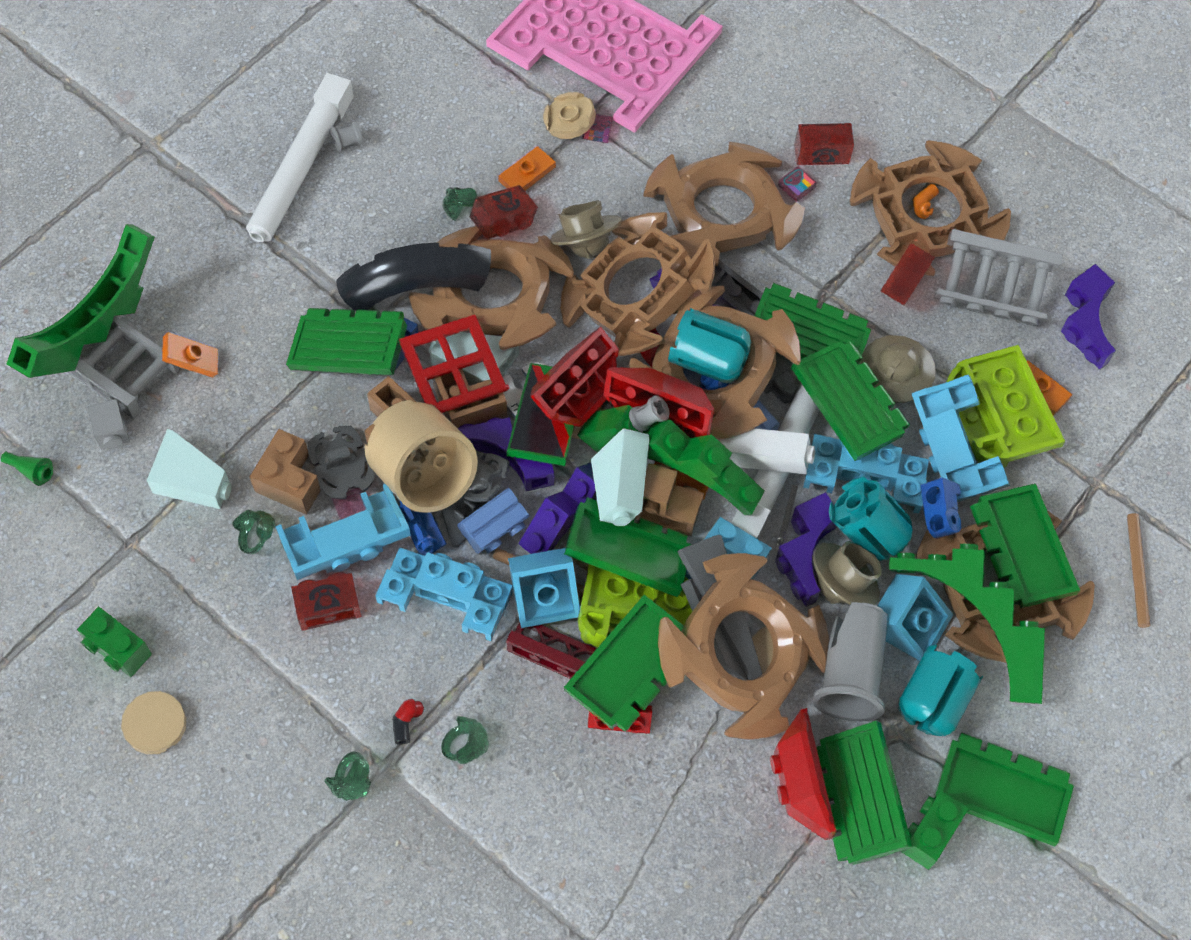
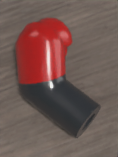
[392,699,424,745]

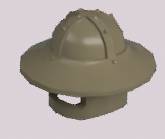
[550,200,622,260]
[859,335,936,403]
[813,541,882,605]

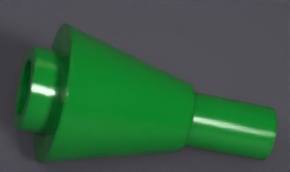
[1,451,53,486]

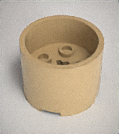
[365,400,478,513]

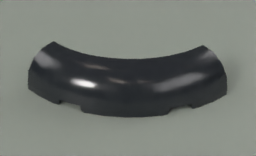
[336,242,491,311]

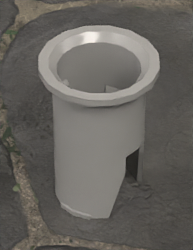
[812,602,888,722]

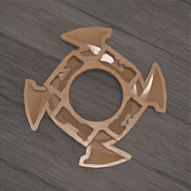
[850,140,1011,276]
[643,142,805,266]
[560,212,715,356]
[409,224,574,350]
[629,286,801,439]
[916,510,1095,663]
[658,553,829,740]

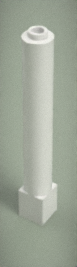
[246,73,354,242]
[731,384,820,540]

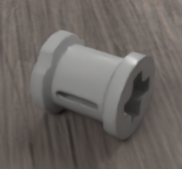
[330,121,363,151]
[629,396,669,432]

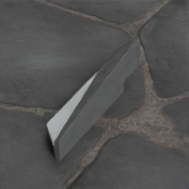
[711,260,763,316]
[677,534,763,680]

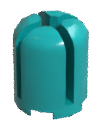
[668,308,751,383]
[829,476,913,561]
[898,645,983,736]

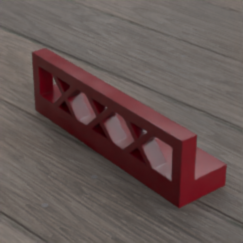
[506,622,596,679]

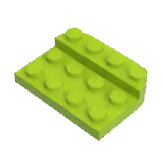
[946,345,1065,468]
[578,564,692,647]

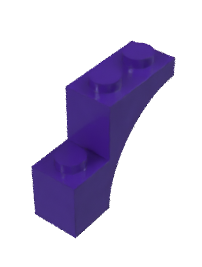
[1061,264,1116,370]
[458,417,554,492]
[518,462,597,554]
[775,492,837,607]

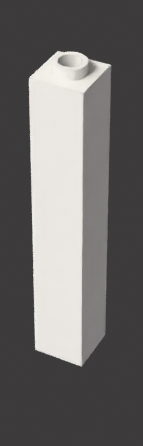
[718,428,815,474]

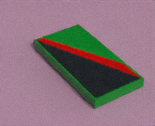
[507,363,575,466]

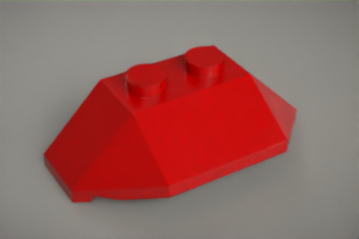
[530,327,619,427]
[603,367,714,438]
[770,708,836,840]

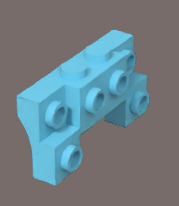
[911,374,1010,502]
[803,434,929,514]
[275,484,411,580]
[375,547,513,641]

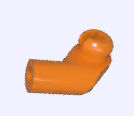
[913,184,939,219]

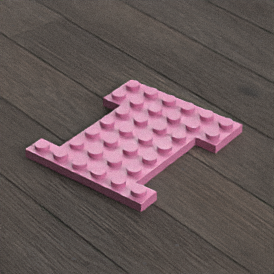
[486,0,723,133]

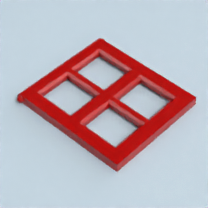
[399,314,509,413]

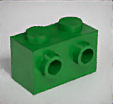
[77,606,152,677]
[901,791,969,870]

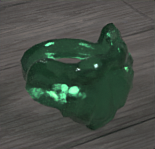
[442,187,484,221]
[232,510,277,554]
[441,716,489,764]
[324,751,371,801]

